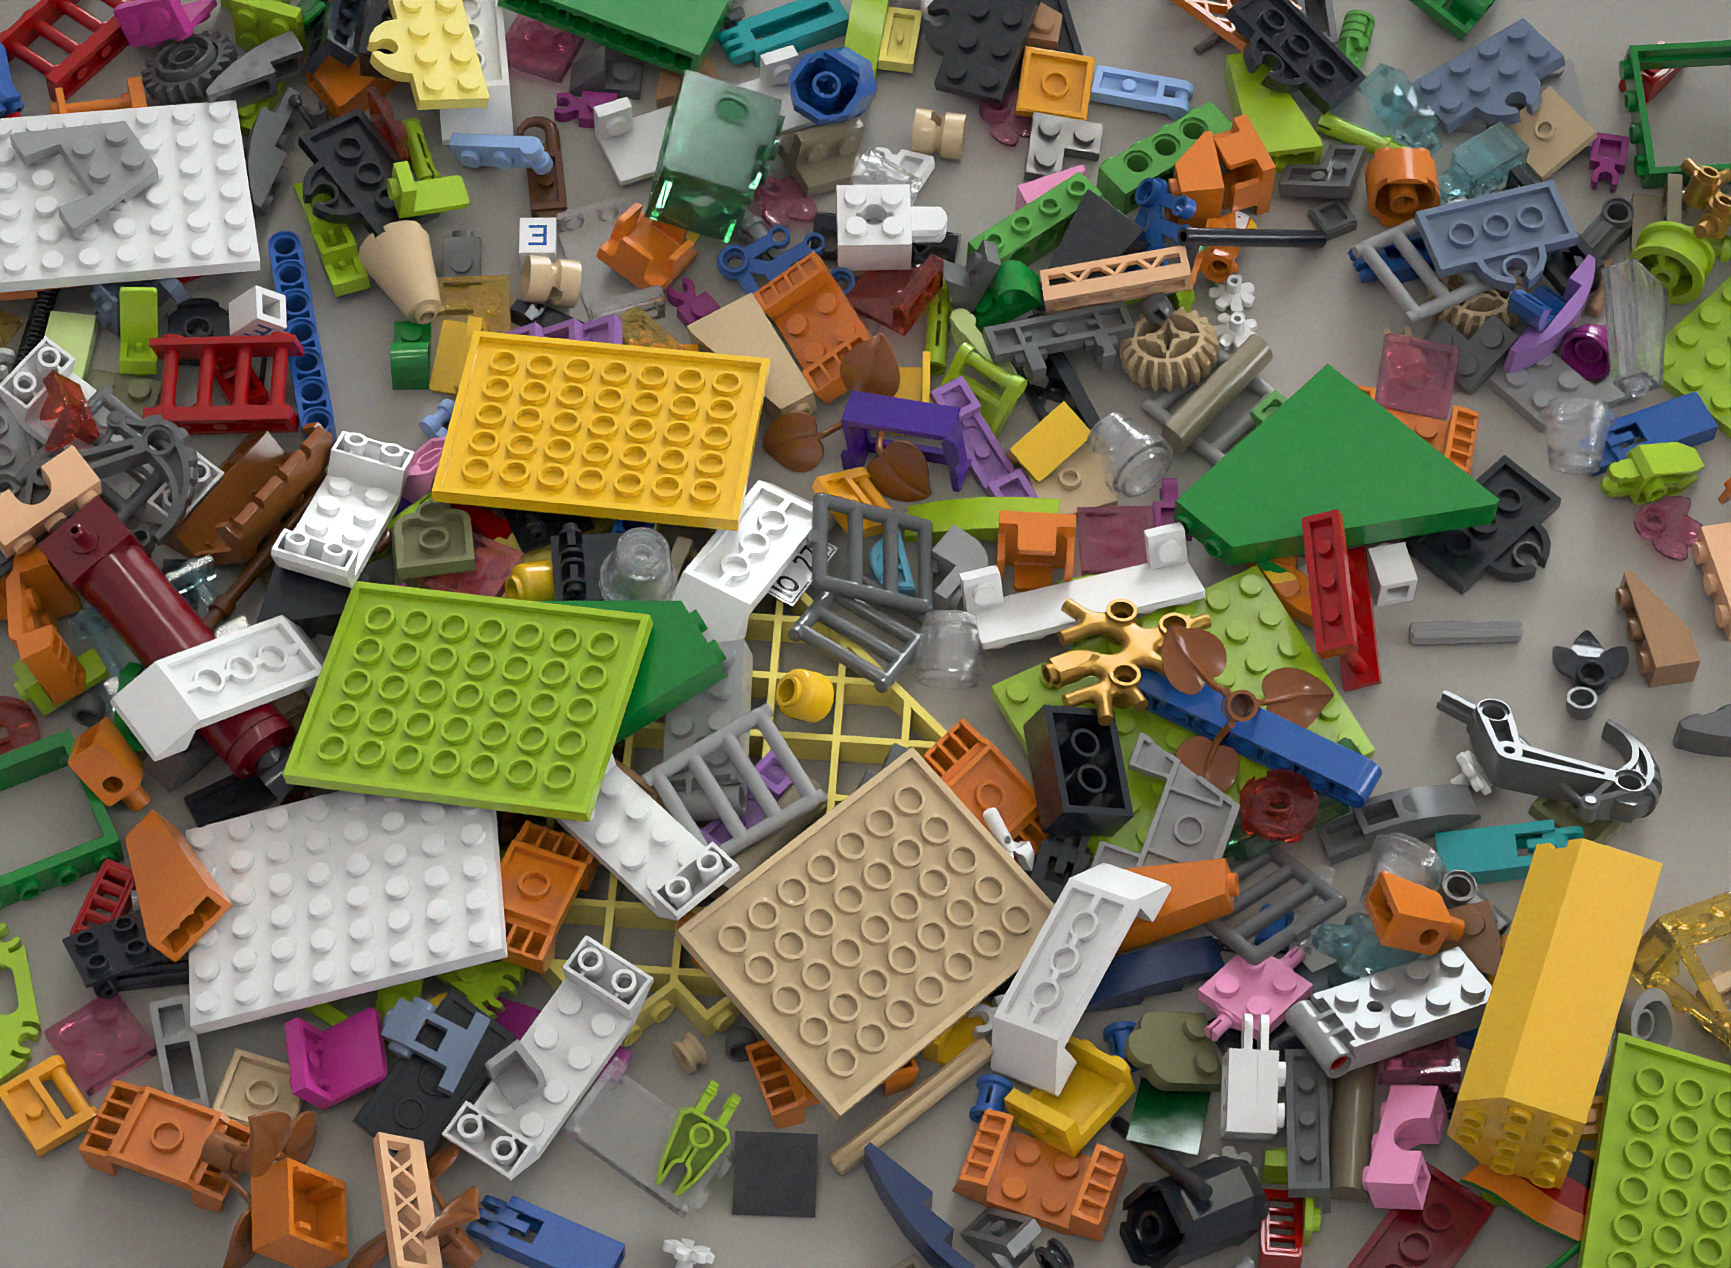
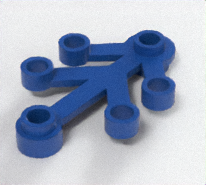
[1125,178,1196,296]
[717,225,856,316]

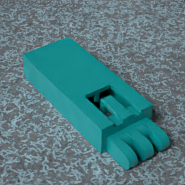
[716,0,849,68]
[1435,819,1584,884]

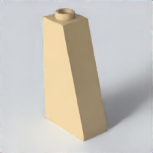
[687,292,818,419]

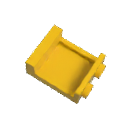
[1004,1036,1136,1158]

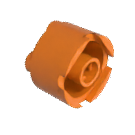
[1365,147,1441,228]

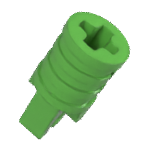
[1337,9,1375,70]

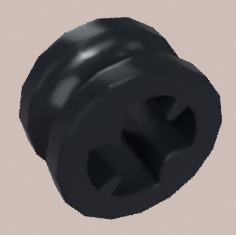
[1035,1237,1074,1268]

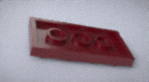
[1347,1162,1496,1268]

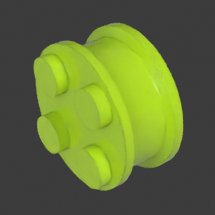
[1626,221,1715,305]

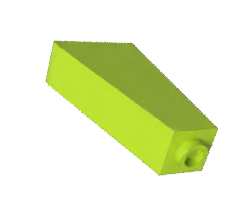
[1223,52,1323,173]

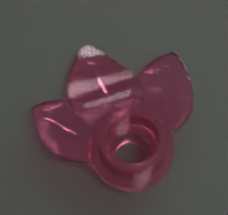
[979,90,1032,147]
[753,176,818,233]
[1634,495,1703,561]

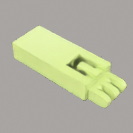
[44,311,99,382]

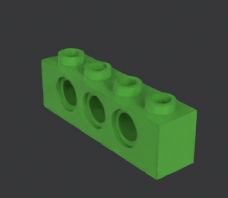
[1096,101,1232,215]
[967,171,1103,290]

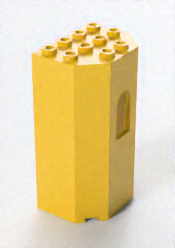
[1446,838,1663,1189]

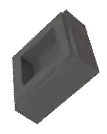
[1307,199,1358,241]

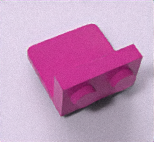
[113,0,218,48]
[285,1007,388,1110]

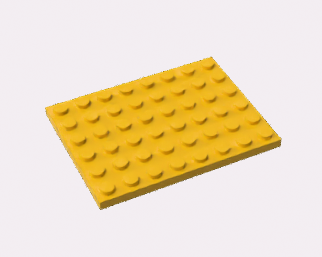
[432,331,770,531]

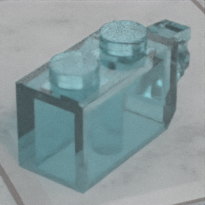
[1357,63,1442,156]
[1438,120,1530,203]
[1312,912,1430,978]

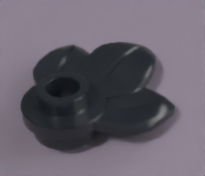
[1552,630,1629,696]

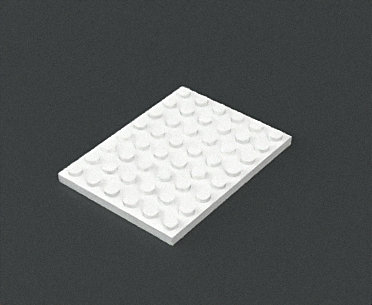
[0,100,260,293]
[186,791,508,1035]

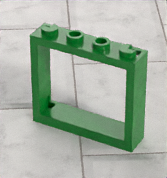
[1619,40,1731,189]
[0,729,124,911]

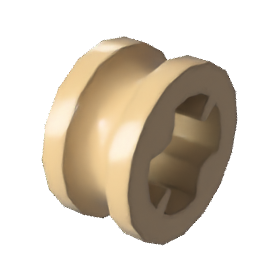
[670,1032,708,1074]

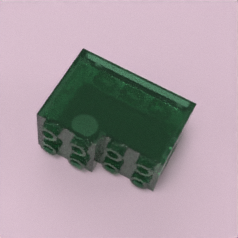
[644,69,785,243]

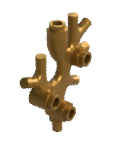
[1681,158,1731,239]
[1041,598,1211,726]

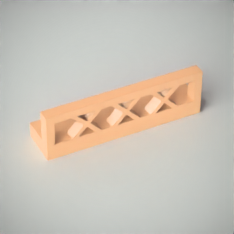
[1040,245,1193,315]
[373,1132,443,1268]

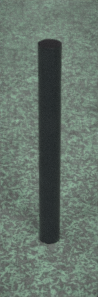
[1111,1116,1213,1201]

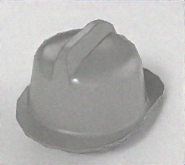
[1616,988,1687,1052]

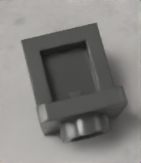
[443,230,482,282]

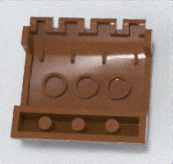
[163,422,333,567]

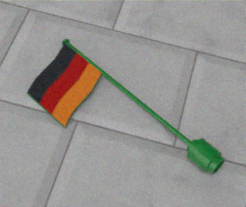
[1460,1149,1594,1268]

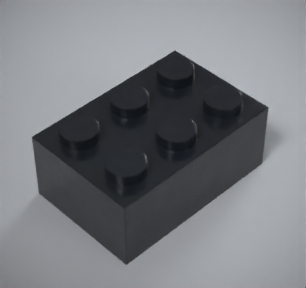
[1023,705,1134,837]

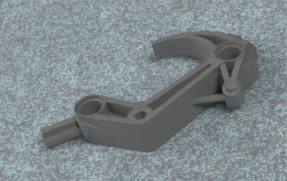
[0,410,199,579]
[1436,690,1662,823]

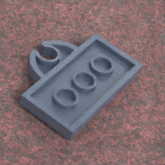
[1407,18,1565,134]
[1414,179,1579,292]

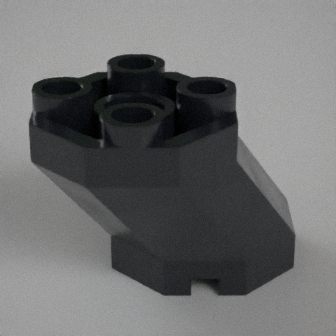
[1119,1156,1269,1268]

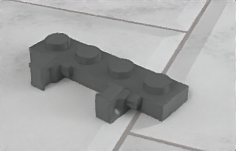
[982,301,1136,385]

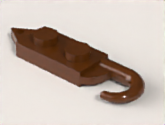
[516,116,568,225]

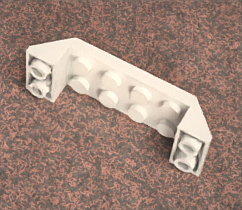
[439,0,514,145]
[0,336,225,525]
[271,431,415,588]
[670,480,837,643]
[110,615,325,762]
[555,753,740,920]
[990,863,1172,1097]
[442,935,654,1181]

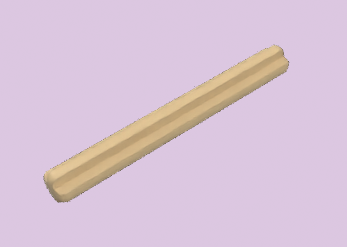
[829,1038,994,1175]

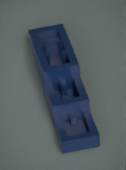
[1084,935,1225,1013]
[864,1142,975,1268]

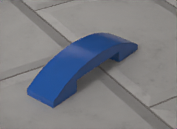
[1508,285,1568,333]

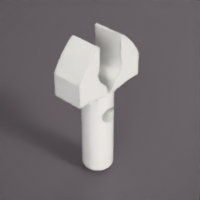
[983,807,1034,870]

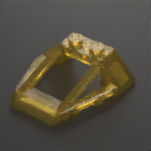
[1631,891,1731,1046]

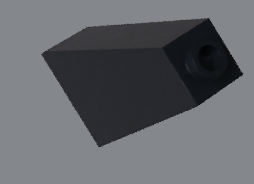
[1032,189,1148,316]

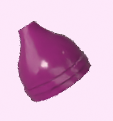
[1560,324,1618,381]

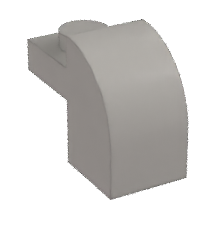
[931,525,988,619]

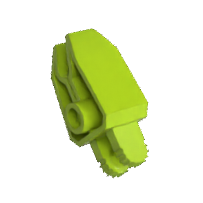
[1599,442,1705,505]
[655,1079,741,1196]

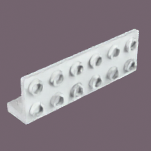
[594,45,816,186]
[959,522,1205,649]

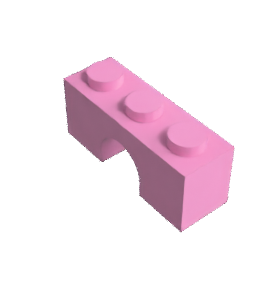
[1362,1085,1448,1210]

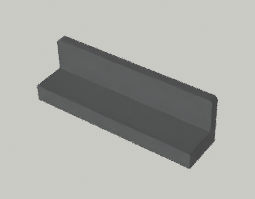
[1285,1049,1331,1213]

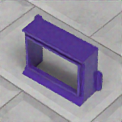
[840,390,972,492]

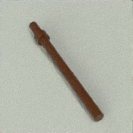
[203,473,327,632]

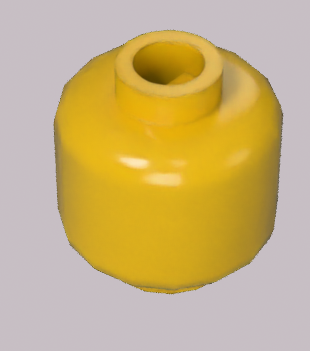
[505,559,555,601]
[775,669,834,723]

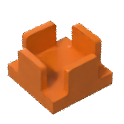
[1213,114,1276,216]
[596,202,698,299]
[996,510,1076,592]

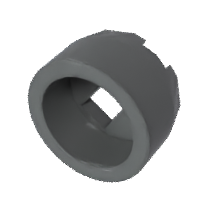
[1141,293,1174,325]
[1566,686,1598,721]
[72,693,106,727]
[725,1026,758,1062]

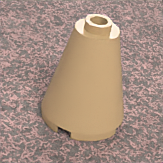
[358,220,442,324]

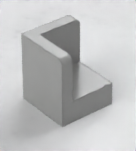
[485,1039,547,1110]

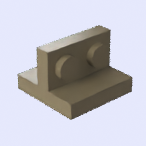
[773,116,871,197]
[1629,173,1705,255]

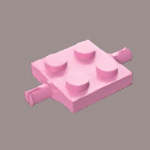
[1198,942,1313,1041]

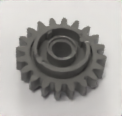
[141,30,239,105]

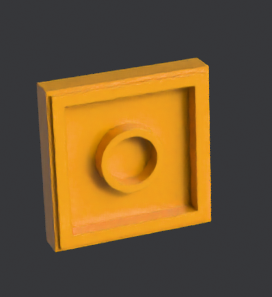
[1015,46,1095,121]

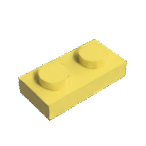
[878,6,923,74]

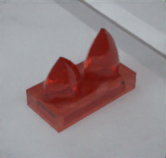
[39,370,100,451]

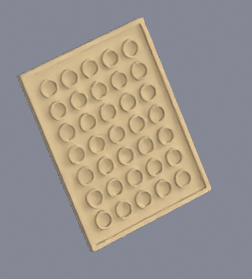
[674,747,1054,1121]

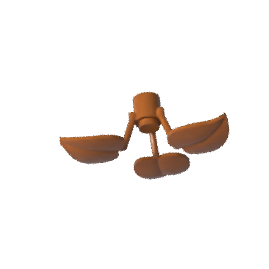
[763,332,932,502]
[1161,625,1334,793]
[201,1110,318,1268]
[346,1142,482,1268]

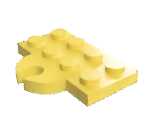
[367,0,490,110]

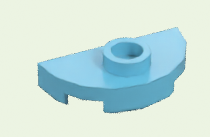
[869,528,915,597]

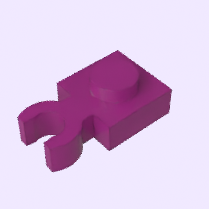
[554,90,618,128]
[1588,132,1630,193]
[667,277,721,328]

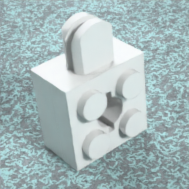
[836,184,947,271]
[1219,1013,1286,1142]

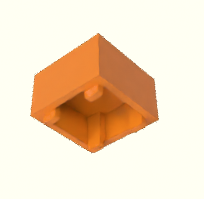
[251,1157,348,1268]

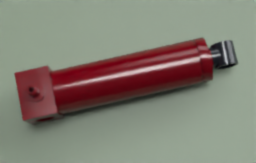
[37,495,301,802]

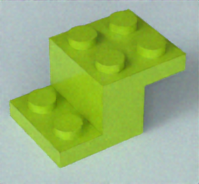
[220,0,307,59]

